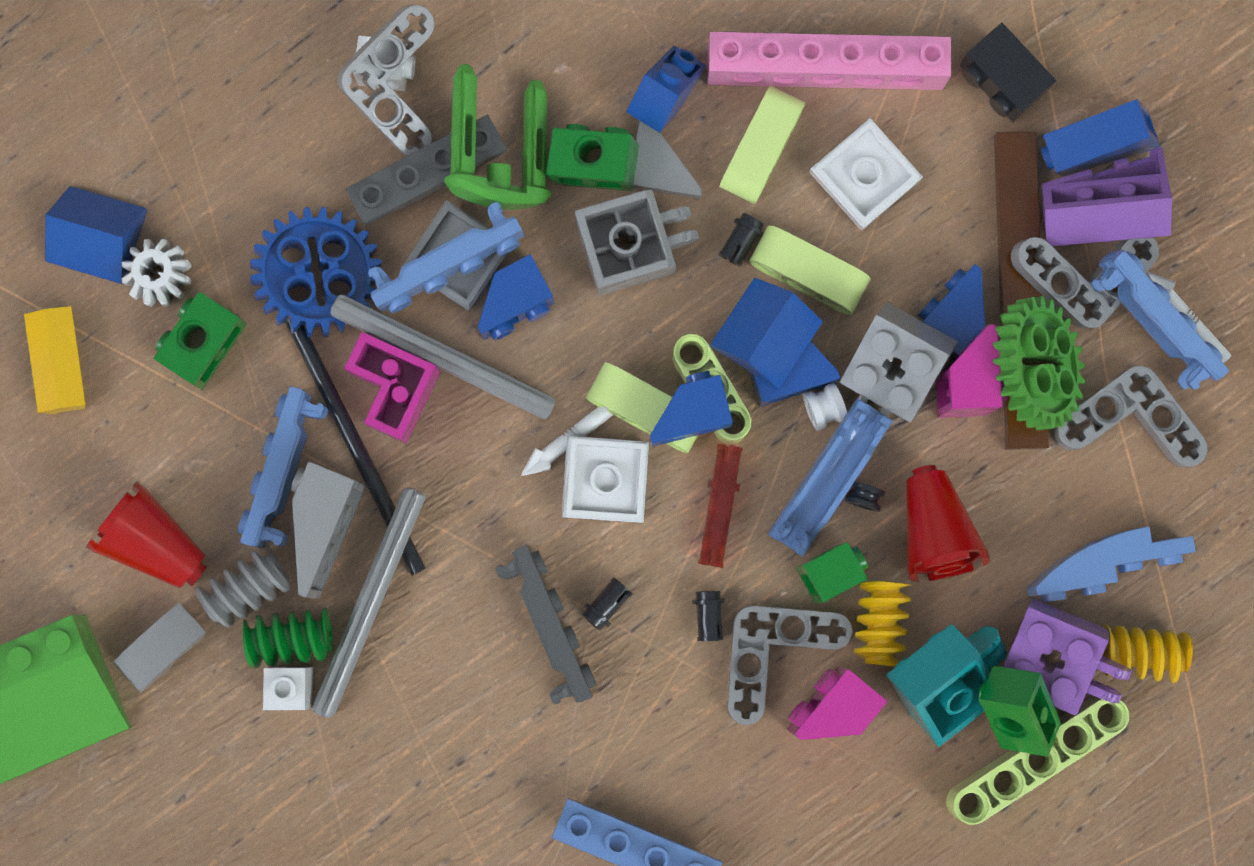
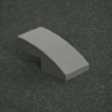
[113,603,206,693]

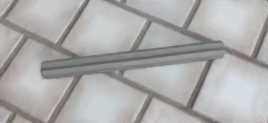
[330,295,555,419]
[312,487,426,718]

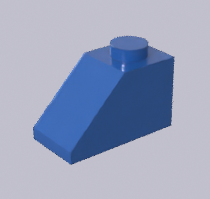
[650,371,733,447]

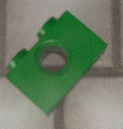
[546,124,639,192]
[153,292,247,390]
[979,666,1061,757]

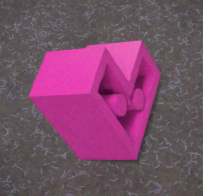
[344,332,441,445]

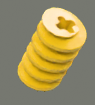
[853,581,911,666]
[1102,624,1193,683]

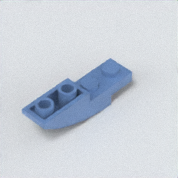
[1027,526,1196,603]

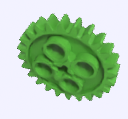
[993,296,1085,430]

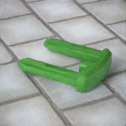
[444,64,552,210]

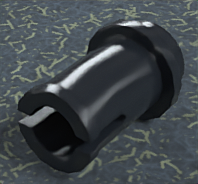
[718,213,764,267]
[582,577,633,631]
[692,591,725,641]

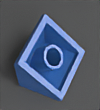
[45,186,148,285]
[710,277,823,390]

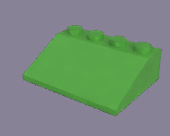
[0,615,131,784]

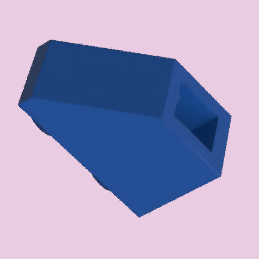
[626,45,707,133]
[478,254,555,341]
[918,264,985,361]

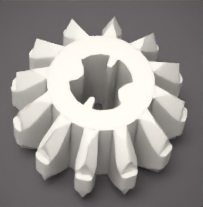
[121,239,192,307]

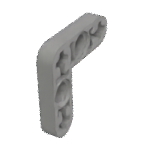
[337,4,434,156]
[1011,237,1159,329]
[1054,366,1208,468]
[727,606,853,725]

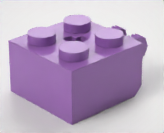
[1003,598,1132,716]

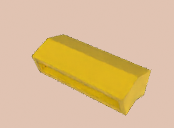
[24,306,86,414]

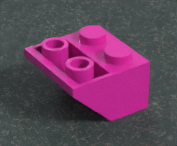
[936,324,1007,418]
[787,667,888,740]

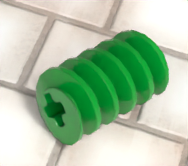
[243,608,333,669]

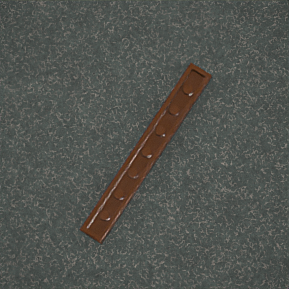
[994,132,1049,450]

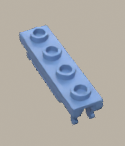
[368,202,525,313]
[1091,250,1230,389]
[238,386,329,548]
[768,398,893,557]
[552,798,723,866]

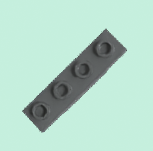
[346,114,507,226]
[496,545,597,704]

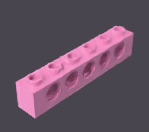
[707,32,951,90]

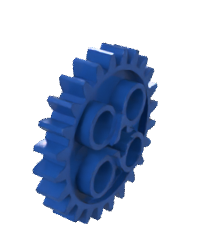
[250,207,382,338]

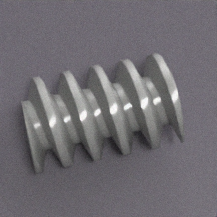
[195,545,290,628]

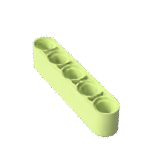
[946,696,1129,825]

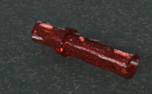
[698,444,743,568]

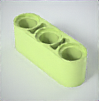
[719,85,806,204]
[749,225,871,315]
[672,334,752,444]
[585,362,698,454]

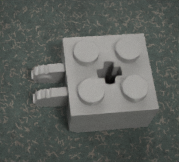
[574,190,699,297]
[839,302,958,423]

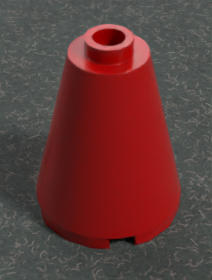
[906,465,990,582]
[86,481,207,588]

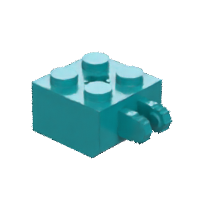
[887,624,1008,747]

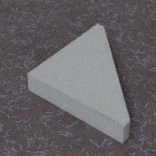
[633,120,702,199]

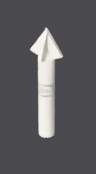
[1146,272,1232,363]
[521,406,613,476]

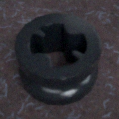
[845,482,886,512]

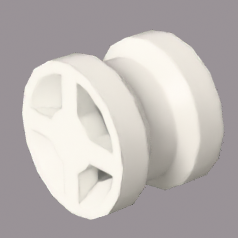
[803,382,847,431]

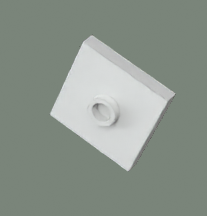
[809,118,923,231]
[561,436,649,523]

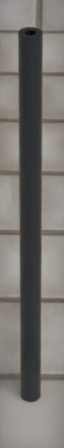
[285,294,426,576]

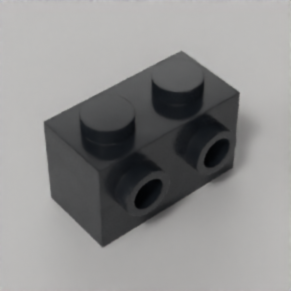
[960,22,1057,123]

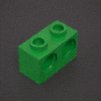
[795,542,869,603]

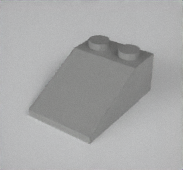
[291,461,366,599]

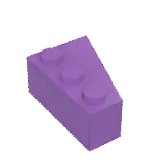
[1042,147,1172,246]

